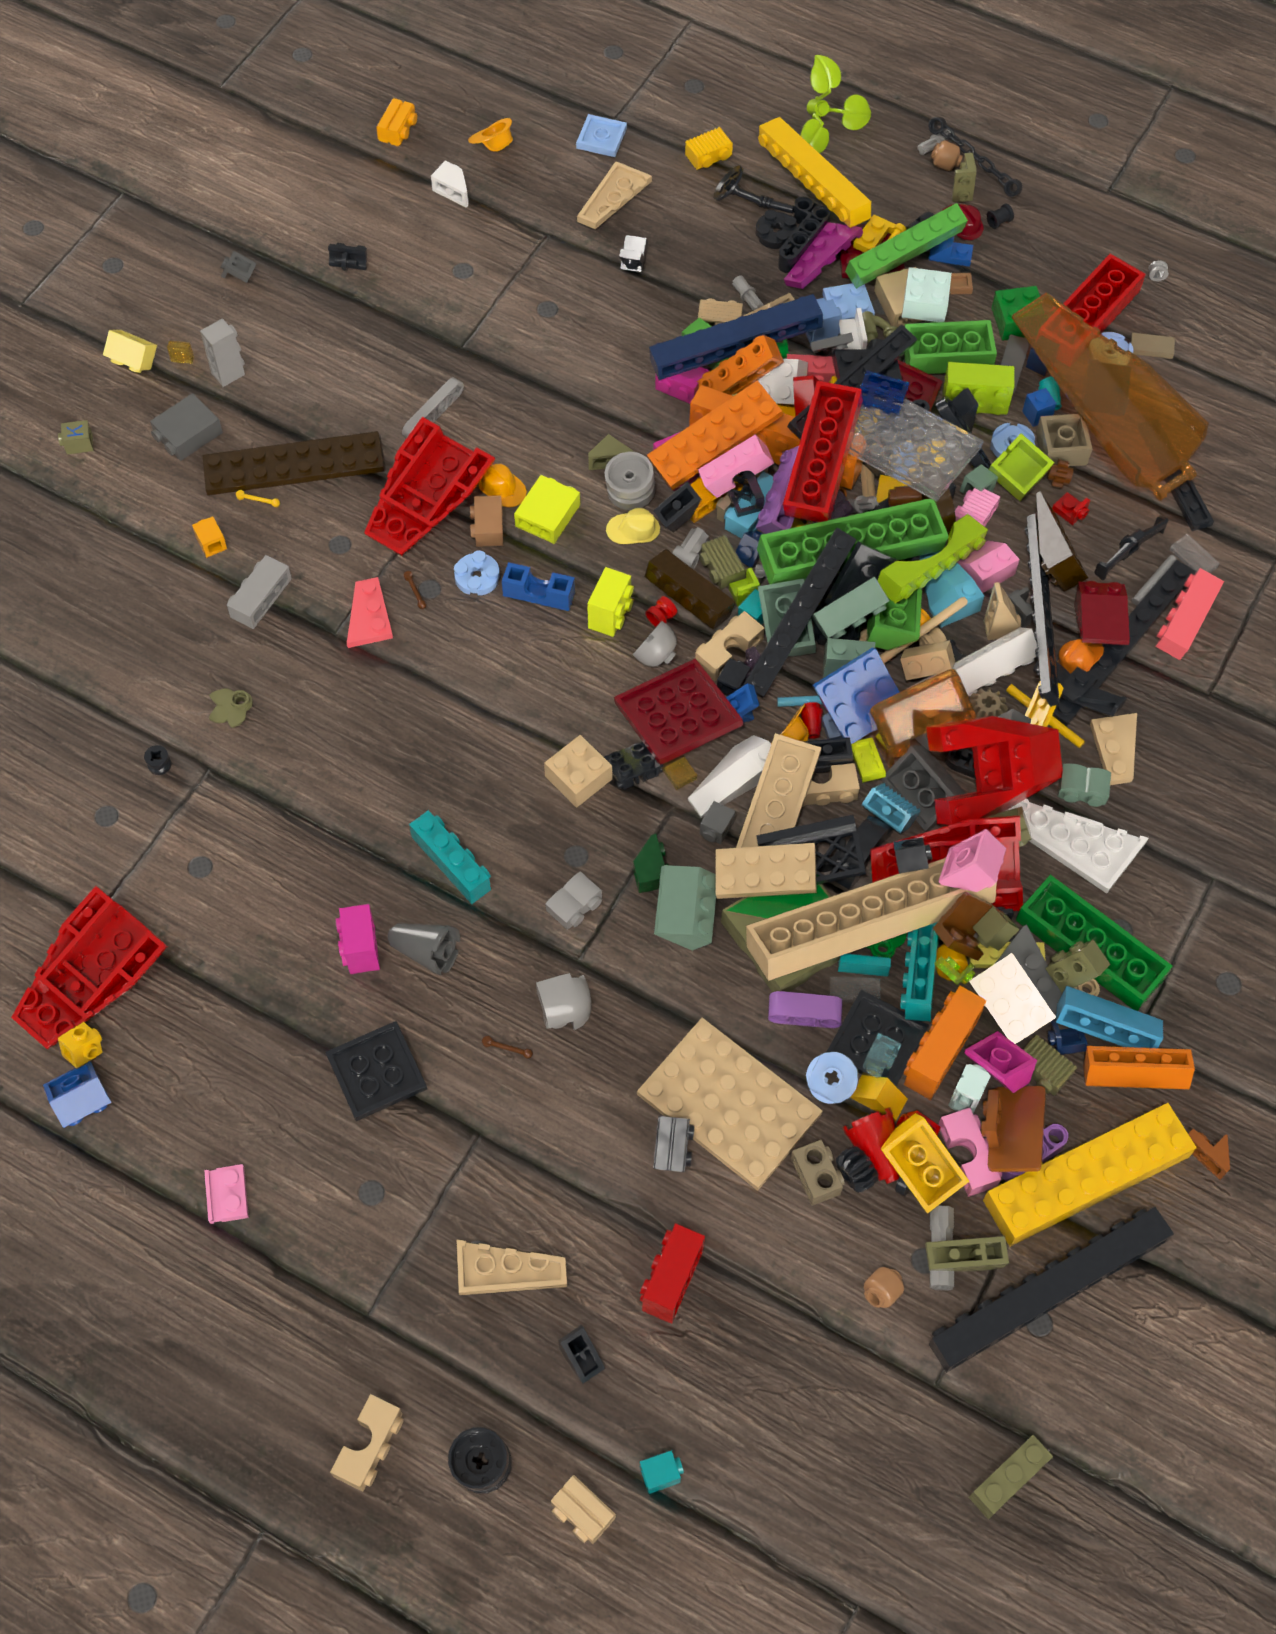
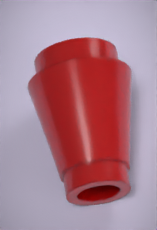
[800,702,823,739]

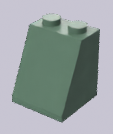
[822,638,875,679]

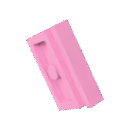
[204,1164,249,1224]

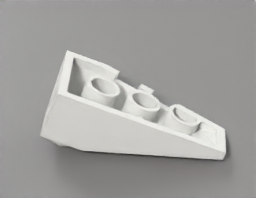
[688,735,771,818]

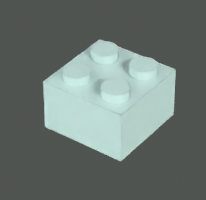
[902,267,952,322]

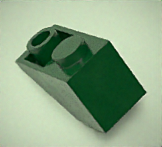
[633,834,669,893]

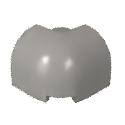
[536,973,591,1030]

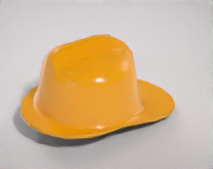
[468,118,513,152]
[478,464,527,508]
[771,703,809,744]

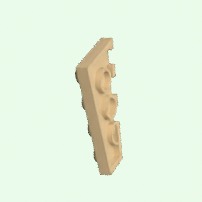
[577,162,652,229]
[457,1240,567,1295]

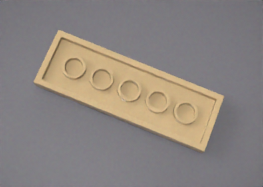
[736,733,822,848]

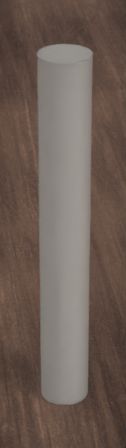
[1132,555,1177,605]

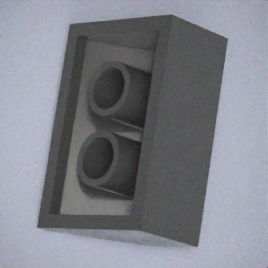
[881,746,966,831]

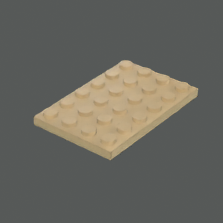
[637,1018,823,1191]

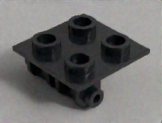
[604,742,664,790]

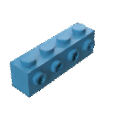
[1056,986,1163,1048]

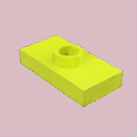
[851,737,886,782]

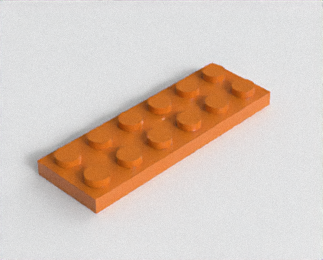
[647,380,783,490]

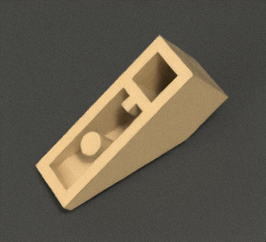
[984,582,1021,640]

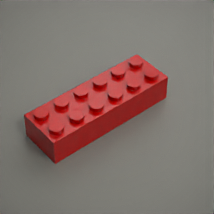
[1035,253,1145,368]
[783,381,863,522]

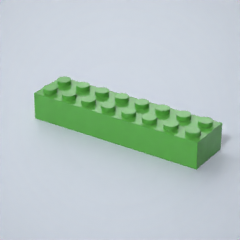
[757,498,949,584]

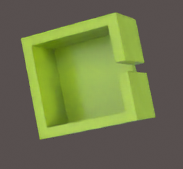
[989,433,1055,501]

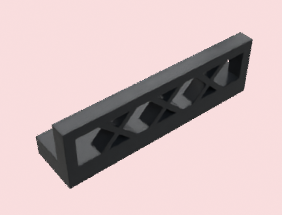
[727,471,764,517]

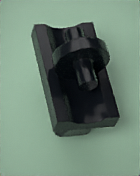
[328,243,367,271]

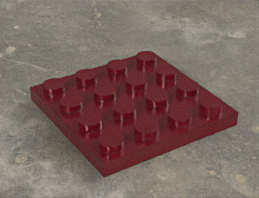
[614,658,743,765]

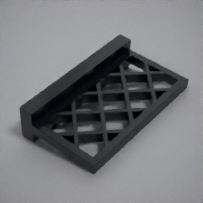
[756,815,866,885]

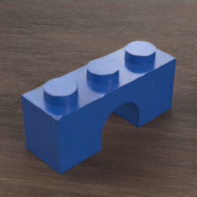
[502,562,575,611]

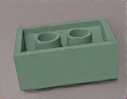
[811,577,889,639]
[758,579,816,657]
[654,865,716,951]

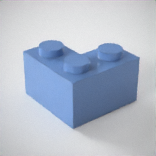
[806,298,842,345]

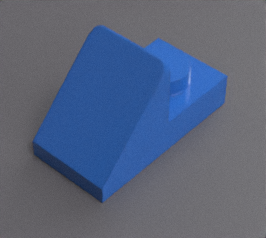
[929,236,973,267]
[726,683,760,723]

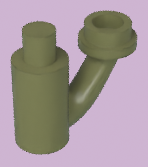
[862,311,898,344]

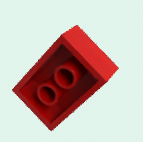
[640,1223,705,1324]

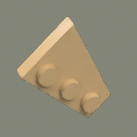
[1090,713,1137,785]

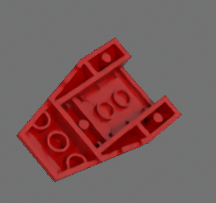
[364,417,495,556]
[870,816,1023,911]
[11,886,168,1049]

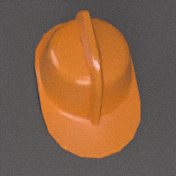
[1057,639,1104,674]

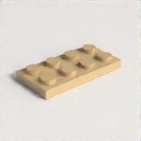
[716,843,817,899]

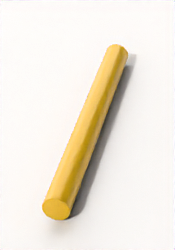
[1006,684,1085,748]

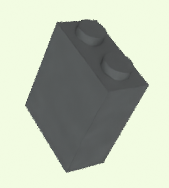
[150,393,223,461]

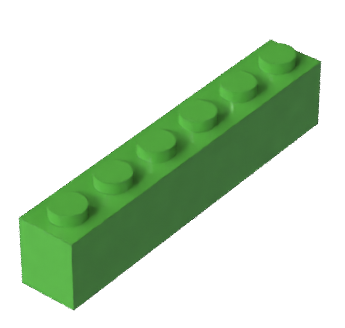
[845,203,968,289]

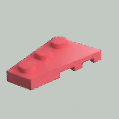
[347,577,393,648]

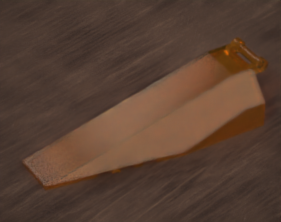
[1012,292,1209,501]

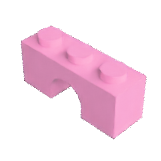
[698,434,774,498]
[938,1108,1002,1197]

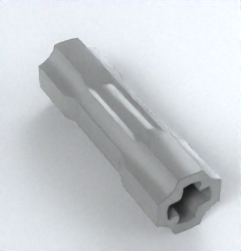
[930,1205,954,1291]

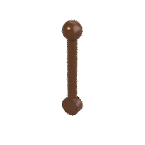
[404,571,426,609]
[482,1036,533,1059]

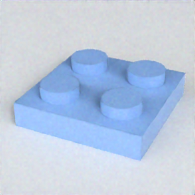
[576,114,627,157]
[822,283,875,320]

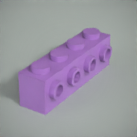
[756,446,799,534]

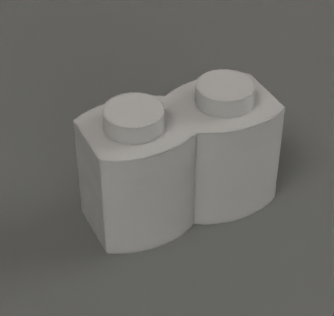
[545,871,602,930]

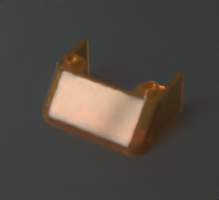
[869,669,976,768]

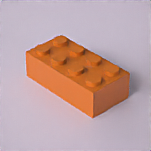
[903,985,987,1101]

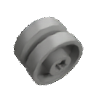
[604,452,656,510]

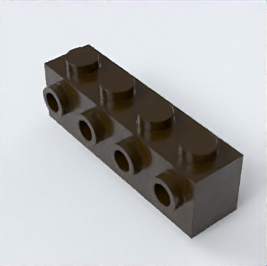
[644,549,735,629]

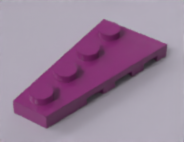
[784,222,863,289]

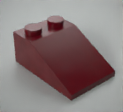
[1074,581,1130,645]

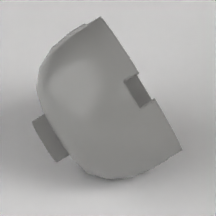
[633,621,677,667]

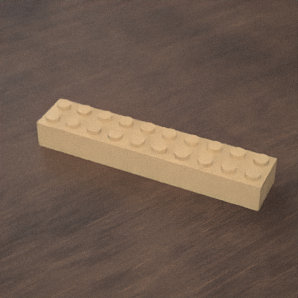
[746,858,997,981]

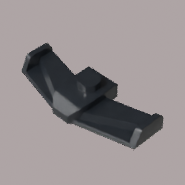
[1094,515,1169,580]
[1033,661,1127,717]

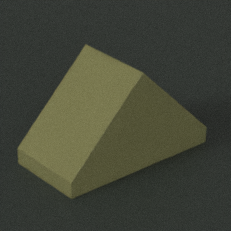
[588,434,633,470]

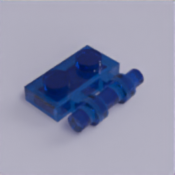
[860,371,910,415]

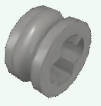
[1149,261,1169,281]

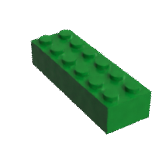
[1016,874,1173,1011]

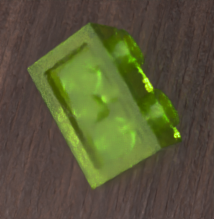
[934,956,976,985]

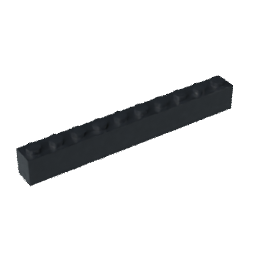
[928,1207,1174,1373]

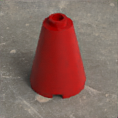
[842,1107,900,1184]

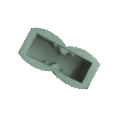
[1058,763,1111,807]

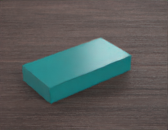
[838,954,891,977]

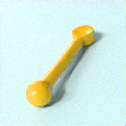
[236,490,280,507]

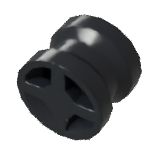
[144,745,172,775]

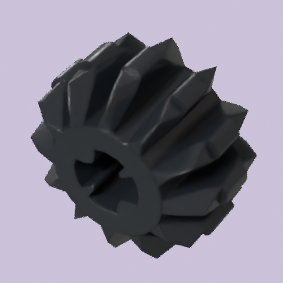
[836,1146,878,1193]

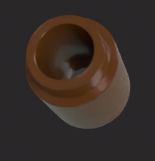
[888,485,922,507]

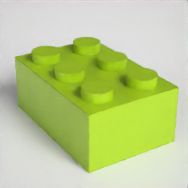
[942,362,1014,415]

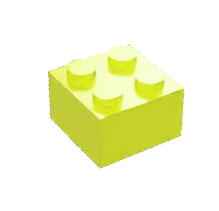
[587,567,634,637]

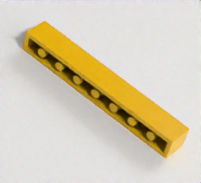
[758,117,871,228]

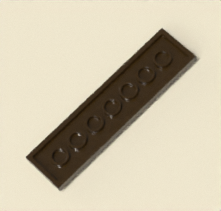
[202,431,384,496]

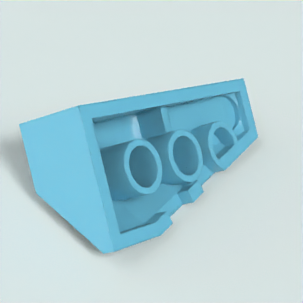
[919,551,984,628]

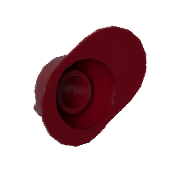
[942,204,984,240]

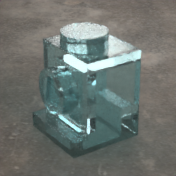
[863,1033,902,1078]

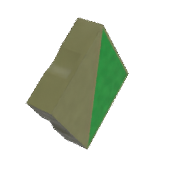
[721,884,854,992]

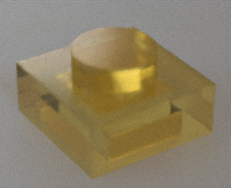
[167,341,194,364]
[664,757,697,790]

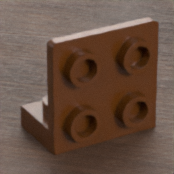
[933,892,996,961]

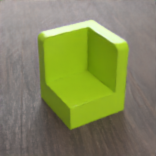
[729,568,760,607]

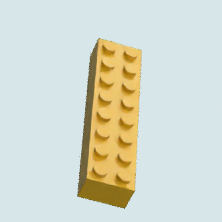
[983,1103,1197,1247]

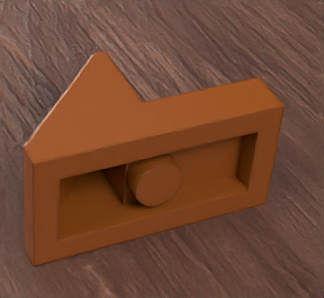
[1188,1128,1230,1180]

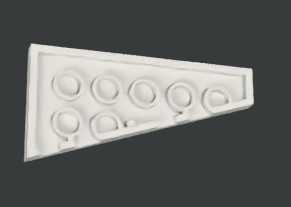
[1006,799,1148,893]

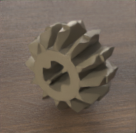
[967,688,1008,718]

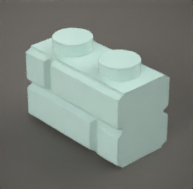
[949,1064,990,1113]

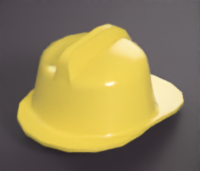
[606,508,660,544]

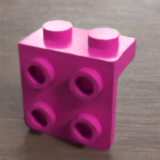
[655,367,709,404]

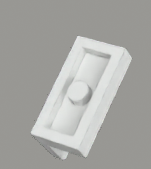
[839,308,867,349]

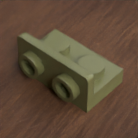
[952,153,977,202]

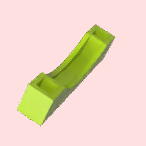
[877,514,988,604]

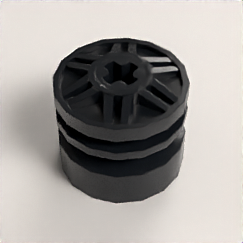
[448,1427,512,1494]

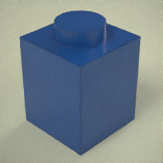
[1022,388,1057,427]

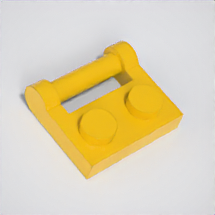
[853,215,906,253]

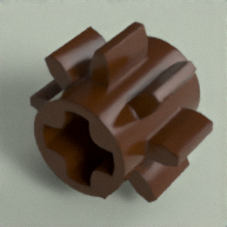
[1047,459,1074,488]

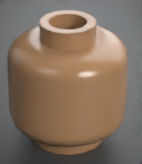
[931,140,963,171]
[864,1267,904,1308]

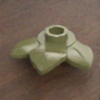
[209,688,253,728]

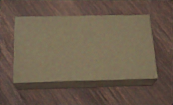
[1130,333,1175,359]

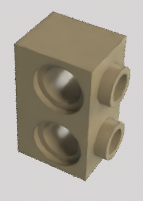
[791,1140,844,1206]

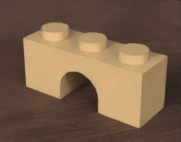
[695,611,765,681]
[802,763,860,807]
[330,1394,404,1492]

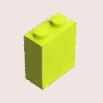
[514,475,580,544]

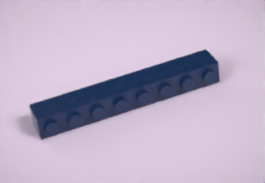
[649,294,823,380]

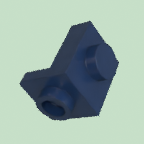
[735,530,764,568]
[1047,1020,1088,1055]

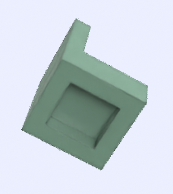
[960,464,998,494]

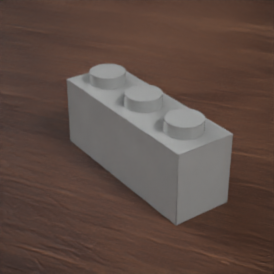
[200,318,245,387]
[227,555,292,629]

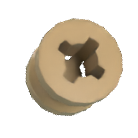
[918,627,947,646]

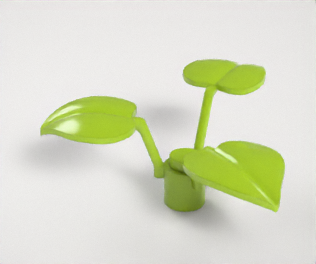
[800,55,871,153]

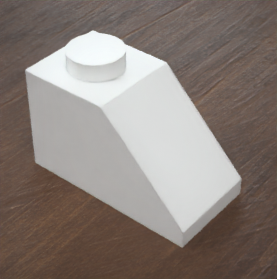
[431,161,468,207]

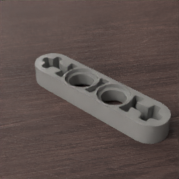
[402,377,464,438]

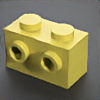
[103,330,157,373]

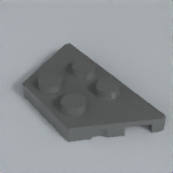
[995,925,1062,1014]

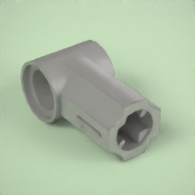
[673,527,709,569]

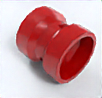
[645,596,677,627]

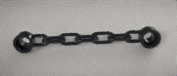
[928,117,1022,197]

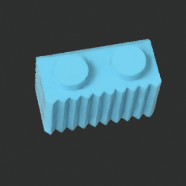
[862,783,920,834]

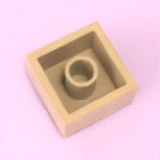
[544,735,612,808]

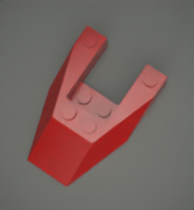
[926,716,1063,825]

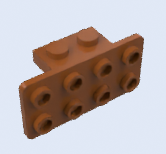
[981,1086,1046,1172]

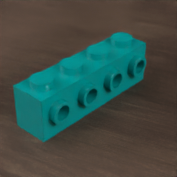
[409,810,491,904]
[901,922,939,1022]

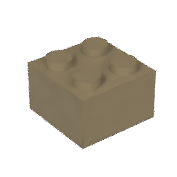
[1036,413,1092,466]

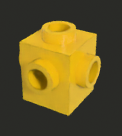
[58,1022,103,1069]

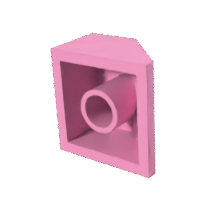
[957,541,1020,593]
[938,829,1006,892]

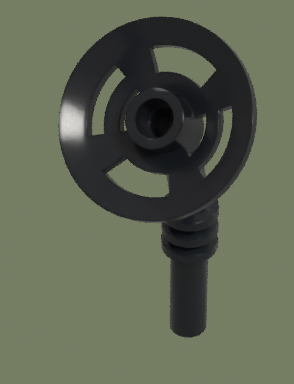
[713,165,794,214]

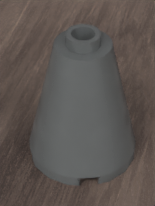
[388,923,460,975]

